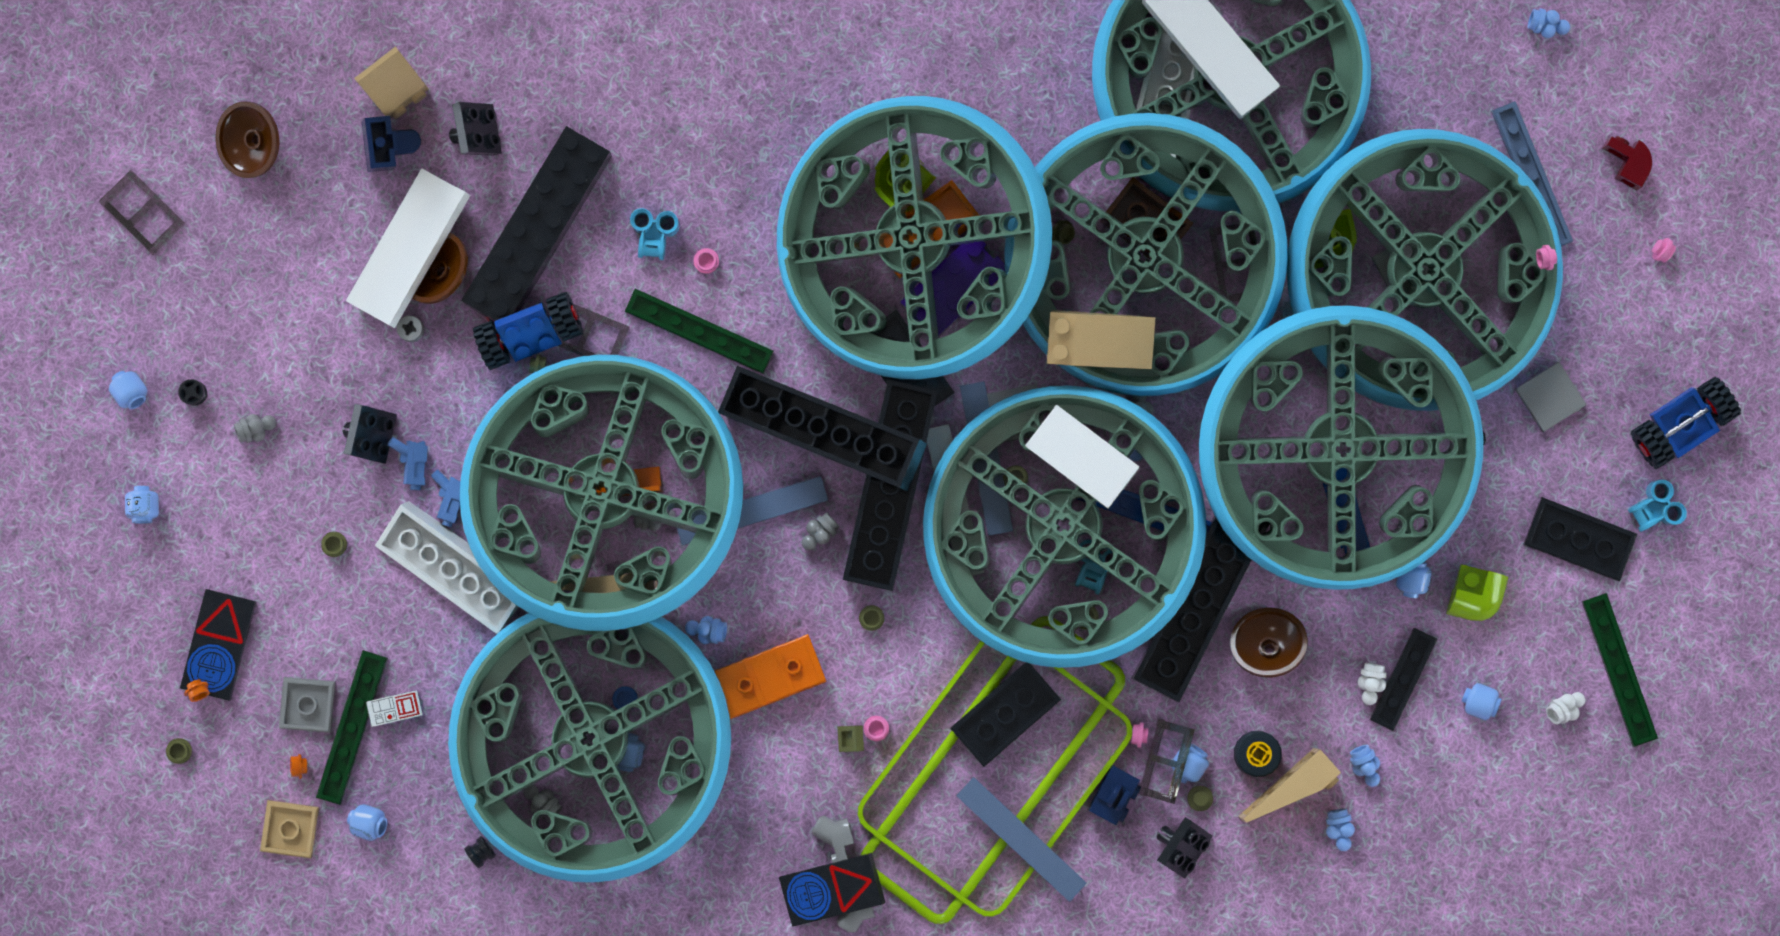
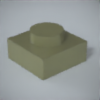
[837,725,864,752]

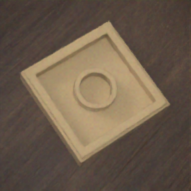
[260,800,319,858]

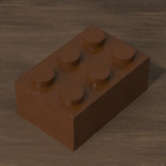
[1100,177,1193,267]

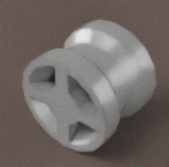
[397,315,425,343]

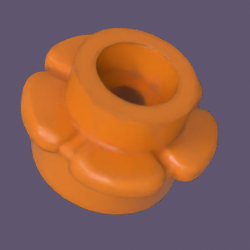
[184,679,210,702]
[290,754,307,779]

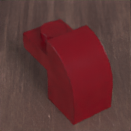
[1602,136,1652,191]

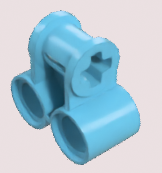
[630,208,680,260]
[1627,480,1687,532]
[1075,539,1122,595]

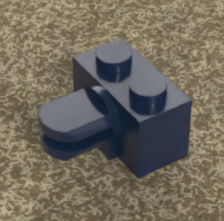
[361,116,421,172]
[1087,765,1141,825]

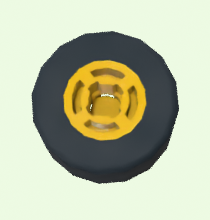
[1234,731,1282,777]

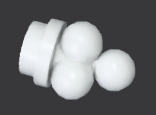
[1357,663,1387,705]
[1546,692,1586,725]

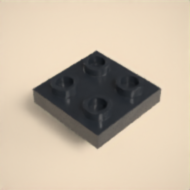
[449,102,502,156]
[343,404,397,464]
[1157,817,1213,879]

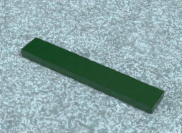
[625,288,774,374]
[1581,593,1658,747]
[316,650,388,805]

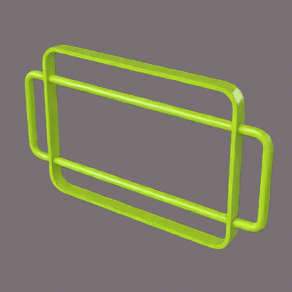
[858,616,1132,924]

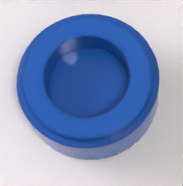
[612,686,638,710]

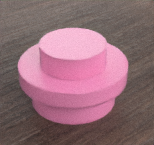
[1652,238,1676,263]
[1536,245,1557,271]
[694,248,719,274]
[864,716,889,741]
[1131,722,1148,748]

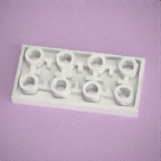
[1025,405,1140,509]

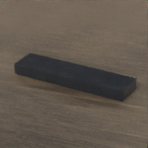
[1370,628,1437,731]

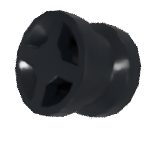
[178,379,207,406]
[464,836,496,868]

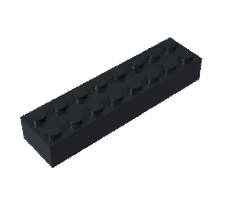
[461,126,612,321]
[718,366,927,491]
[843,379,938,591]
[1131,515,1270,702]

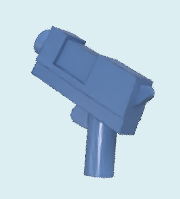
[388,437,428,490]
[431,469,460,528]

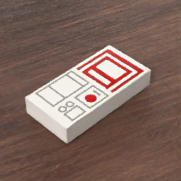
[366,690,422,727]

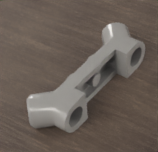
[812,815,875,933]

